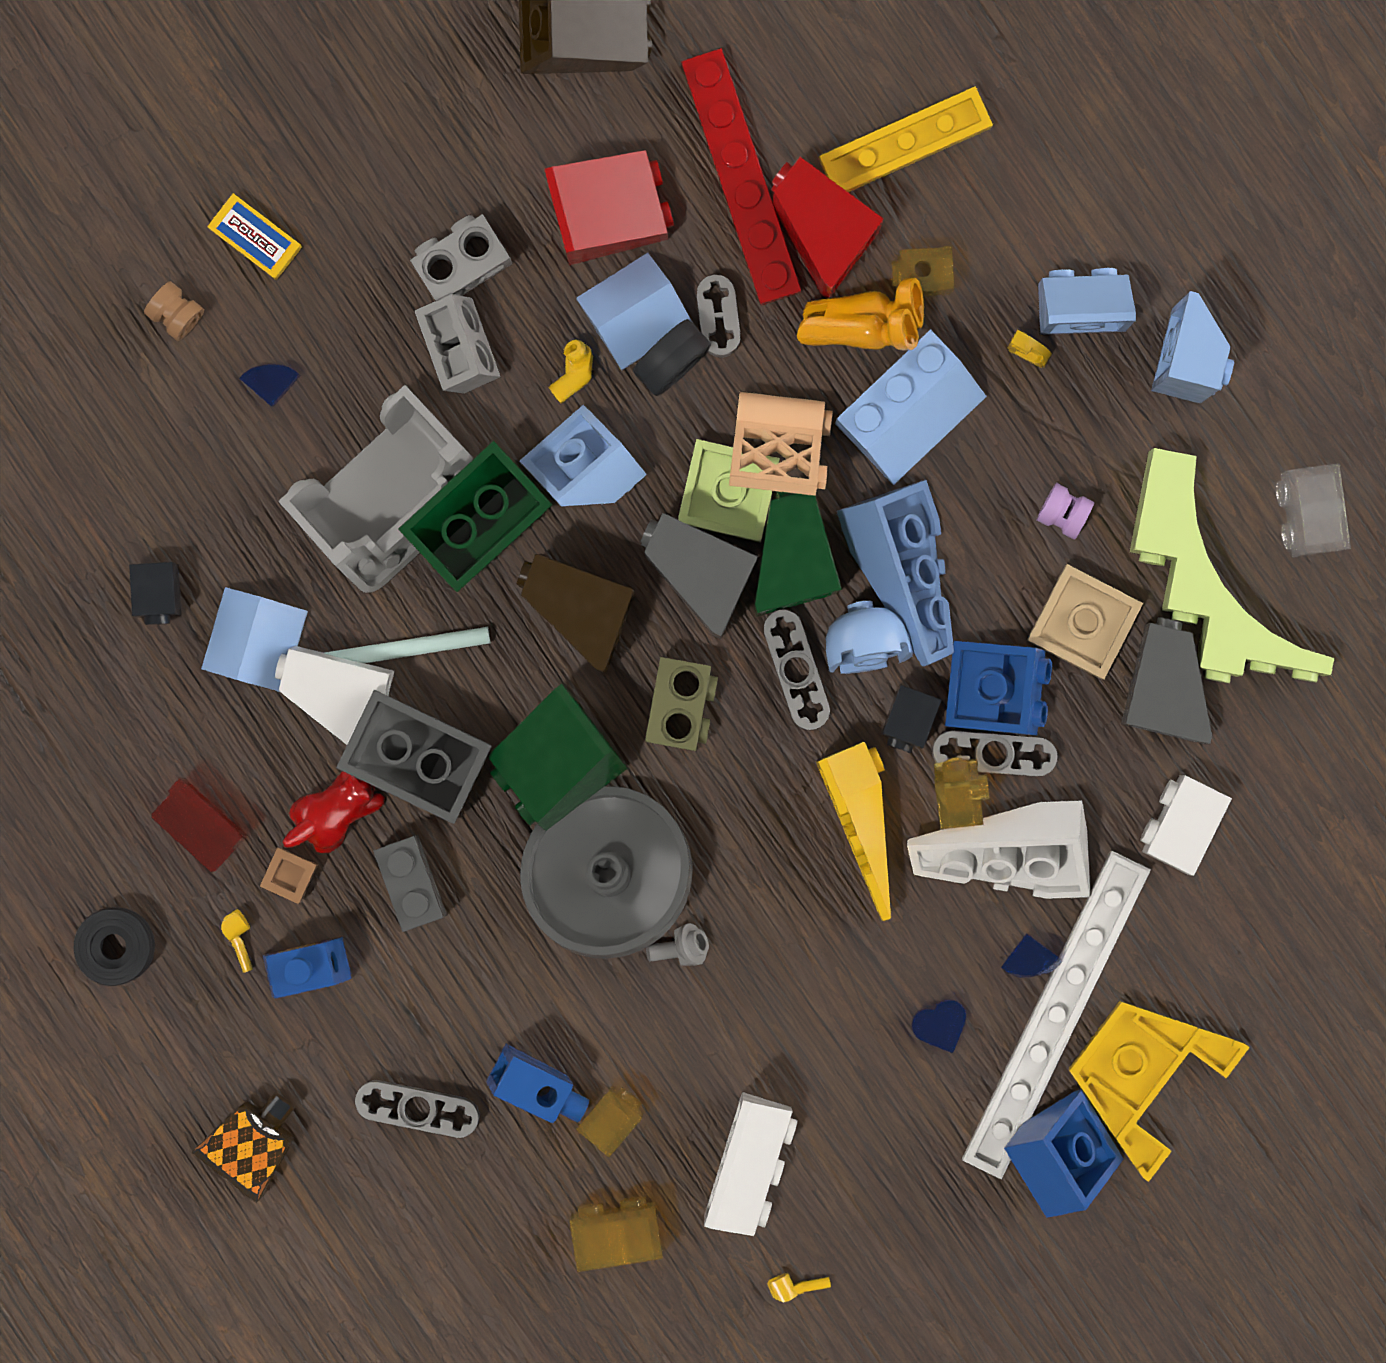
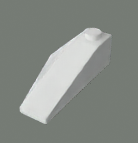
[907,800,1090,899]

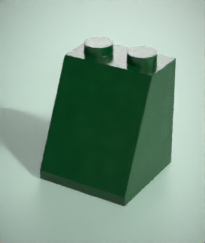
[754,491,842,617]
[488,684,628,831]

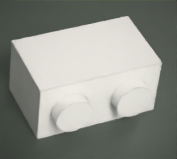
[1140,775,1232,876]

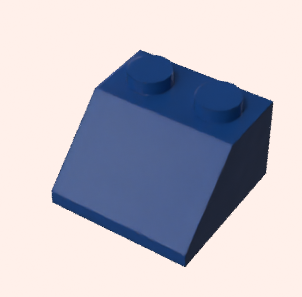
[1004,1090,1124,1218]

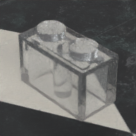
[1276,463,1351,558]

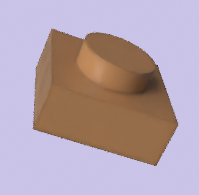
[260,847,318,904]

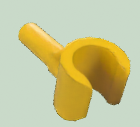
[221,909,253,973]
[767,1273,831,1302]

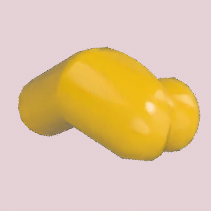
[548,340,593,404]

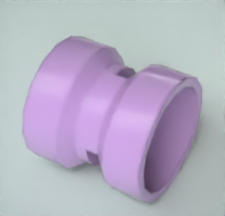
[1036,483,1094,540]

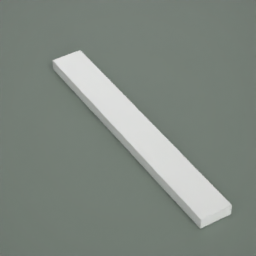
[962,851,1151,1179]

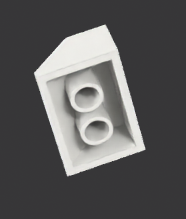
[704,1092,797,1236]

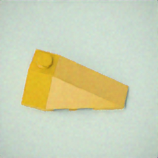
[815,742,891,921]

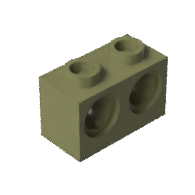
[645,657,718,751]

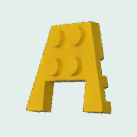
[1068,1001,1250,1182]

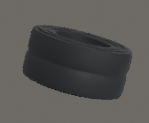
[633,319,711,396]
[73,907,155,986]

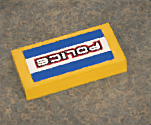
[207,193,302,281]

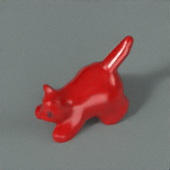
[283,771,385,853]

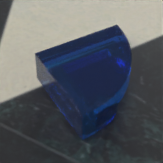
[239,364,301,407]
[1001,933,1063,978]

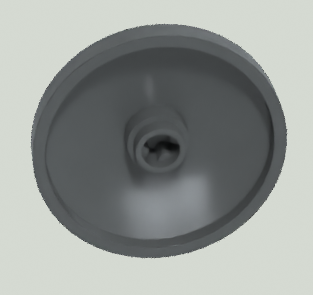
[520,786,692,959]

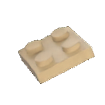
[1026,564,1143,680]

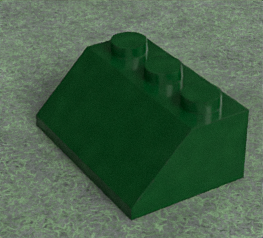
[398,441,552,592]

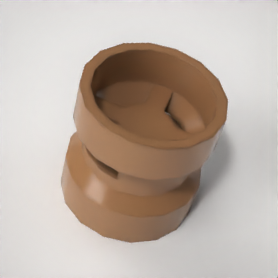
[144,281,205,342]

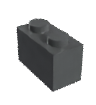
[373,835,447,932]

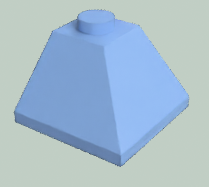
[520,405,647,506]

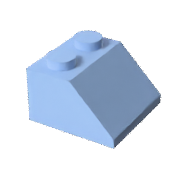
[1038,268,1136,335]

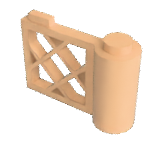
[729,392,833,496]

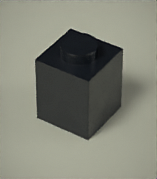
[129,562,182,625]
[881,685,941,754]

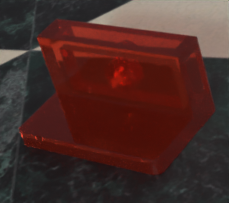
[151,778,248,872]

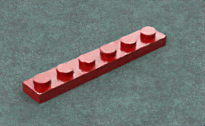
[681,48,801,306]

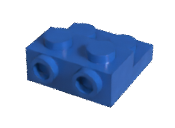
[945,641,1052,736]

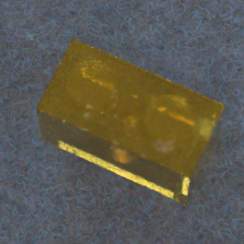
[569,1197,663,1272]

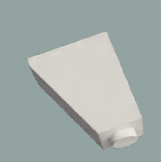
[275,646,394,745]

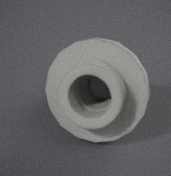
[646,923,709,966]

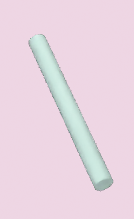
[325,626,491,663]

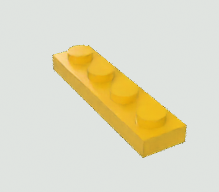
[819,86,993,192]

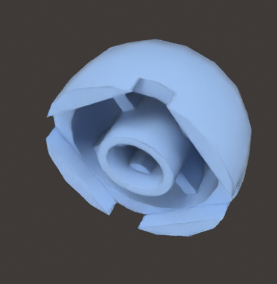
[826,601,913,674]

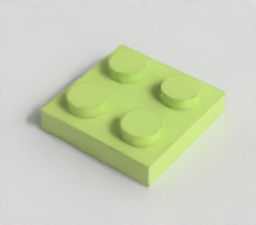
[678,439,780,543]

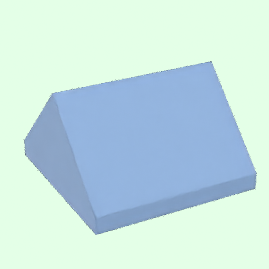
[576,253,693,371]
[201,587,308,692]

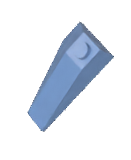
[837,480,954,666]

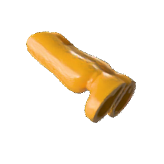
[797,278,924,351]

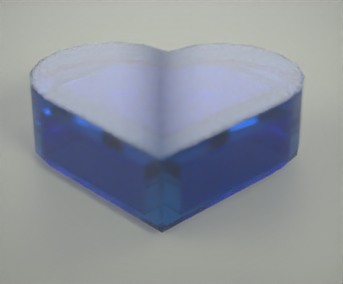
[911,999,966,1053]

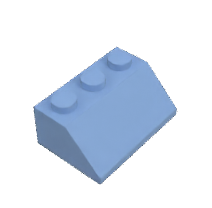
[1151,291,1234,404]
[835,329,987,485]

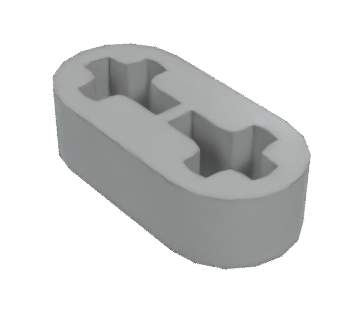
[697,275,740,358]

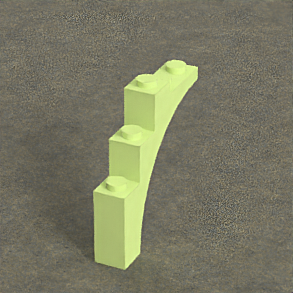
[1130,448,1334,683]

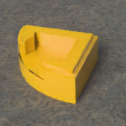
[1007,330,1052,368]

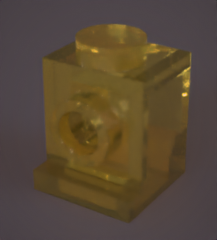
[891,246,954,296]

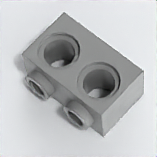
[410,214,512,301]
[415,294,501,393]

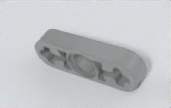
[764,610,830,730]
[932,731,1057,776]
[355,1080,480,1138]

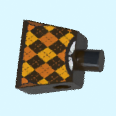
[192,1092,295,1203]

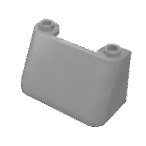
[278,385,473,593]

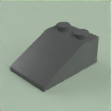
[336,690,492,824]

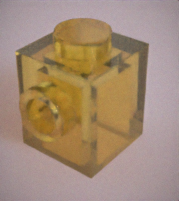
[934,758,990,829]

